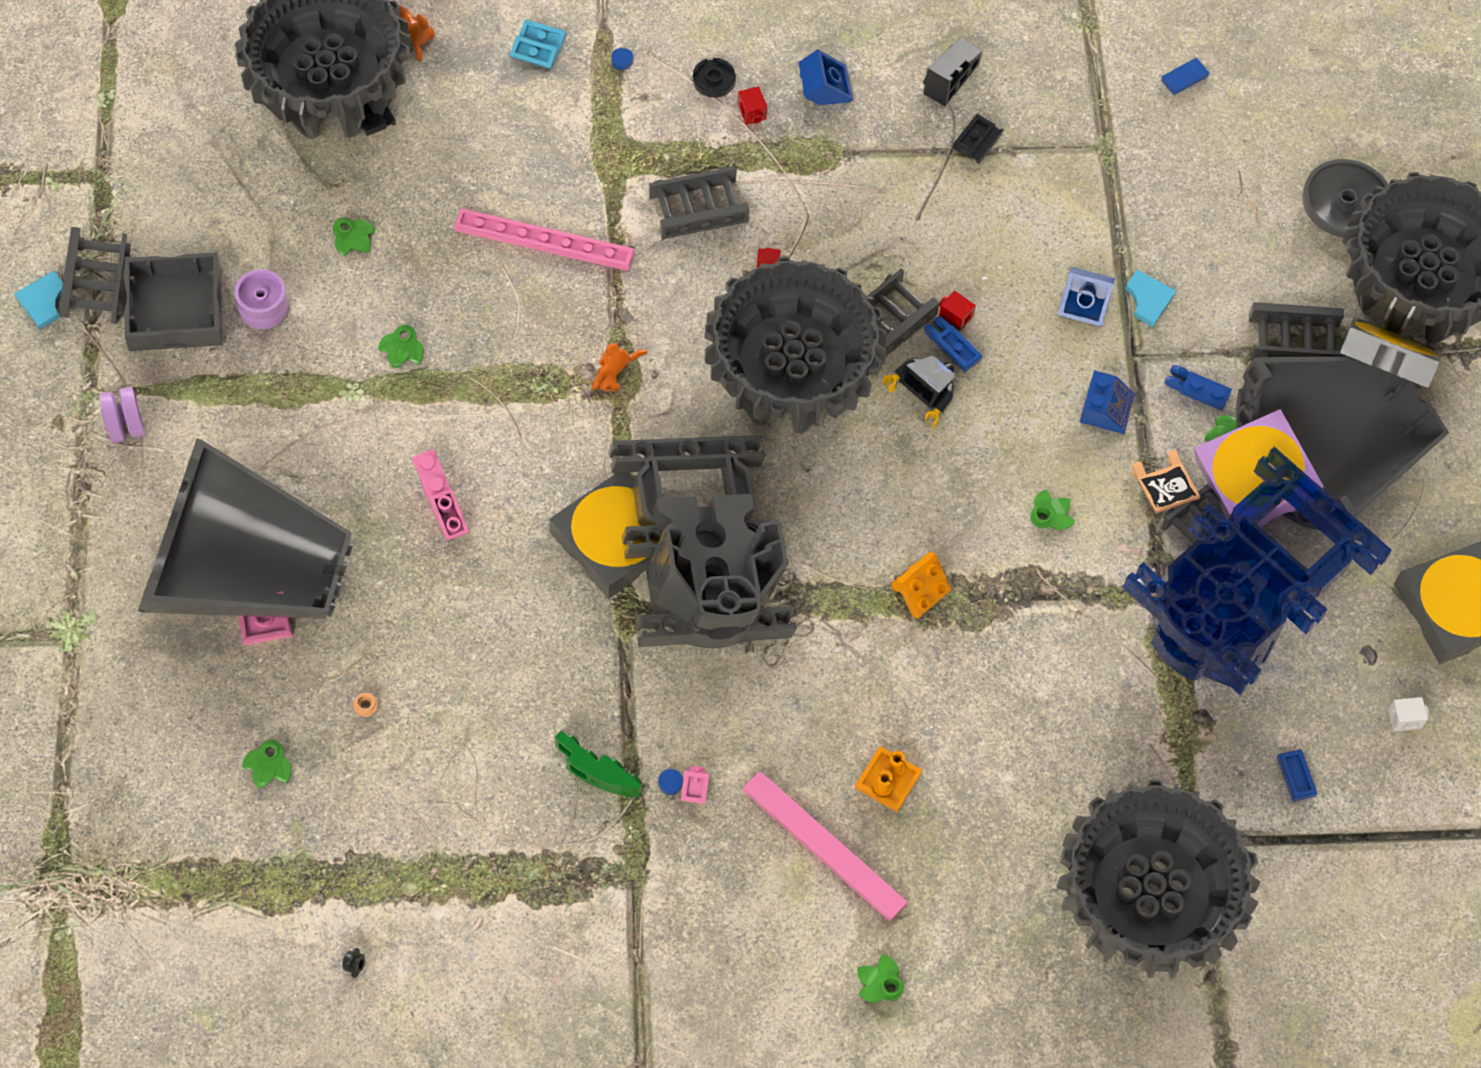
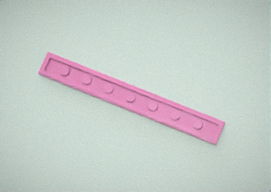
[454,208,635,271]
[743,771,908,922]

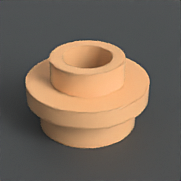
[353,693,378,717]

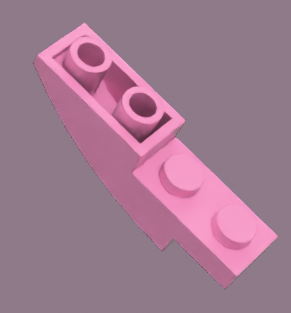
[412,449,469,541]

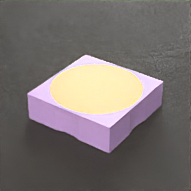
[1194,409,1324,537]

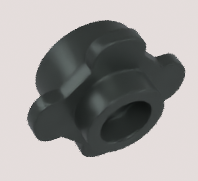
[342,948,365,978]

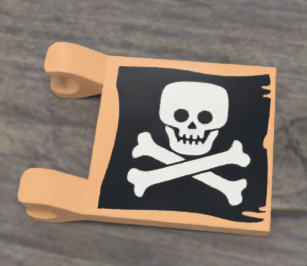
[1132,450,1200,513]

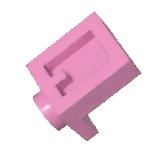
[681,766,709,804]

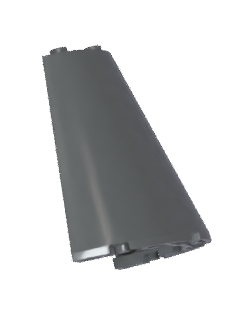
[1236,356,1449,530]
[138,438,353,619]

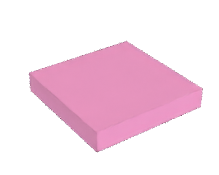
[239,591,292,645]

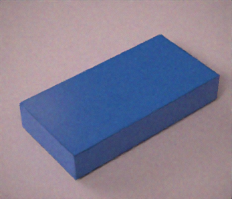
[1161,58,1210,95]
[1277,749,1318,802]

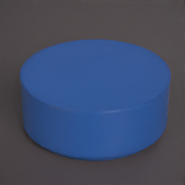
[611,48,633,70]
[658,769,683,795]

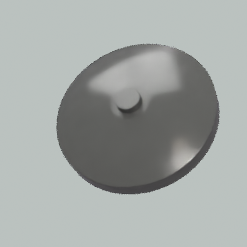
[1302,159,1388,238]

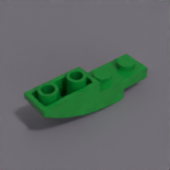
[555,730,642,798]

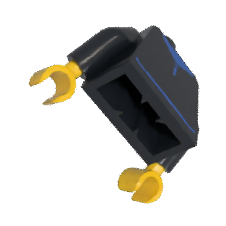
[883,356,955,428]

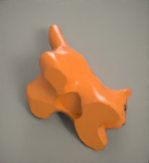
[398,5,435,61]
[591,343,648,392]

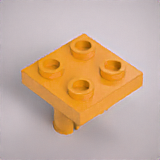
[891,551,952,619]
[855,746,923,813]

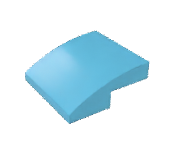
[510,19,567,69]

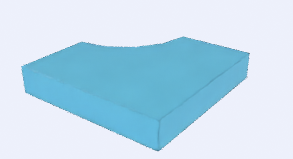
[1125,270,1176,327]
[14,271,63,329]

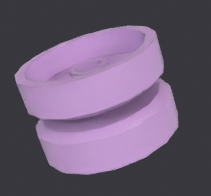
[234,269,289,329]
[99,386,145,444]

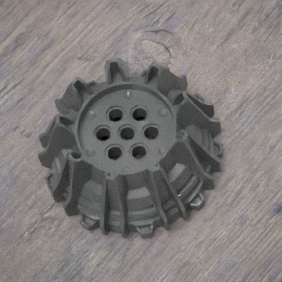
[235,0,413,139]
[1342,172,1481,343]
[704,257,887,433]
[1056,779,1260,979]

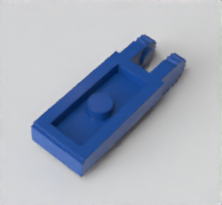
[924,316,982,373]
[1165,365,1232,411]

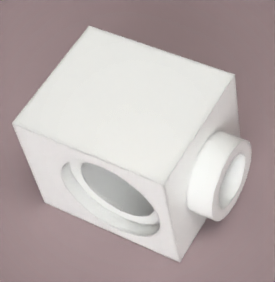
[1388,697,1429,732]

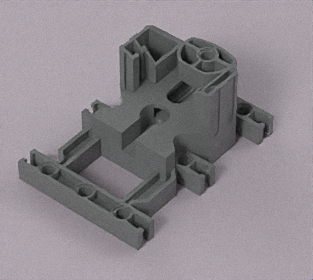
[609,435,797,648]

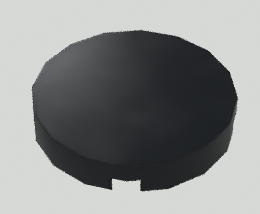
[693,58,736,97]

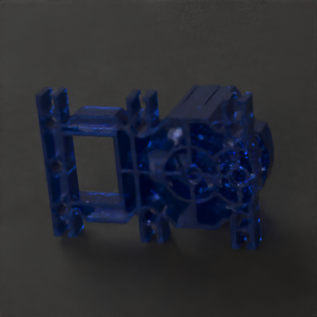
[1123,446,1392,695]

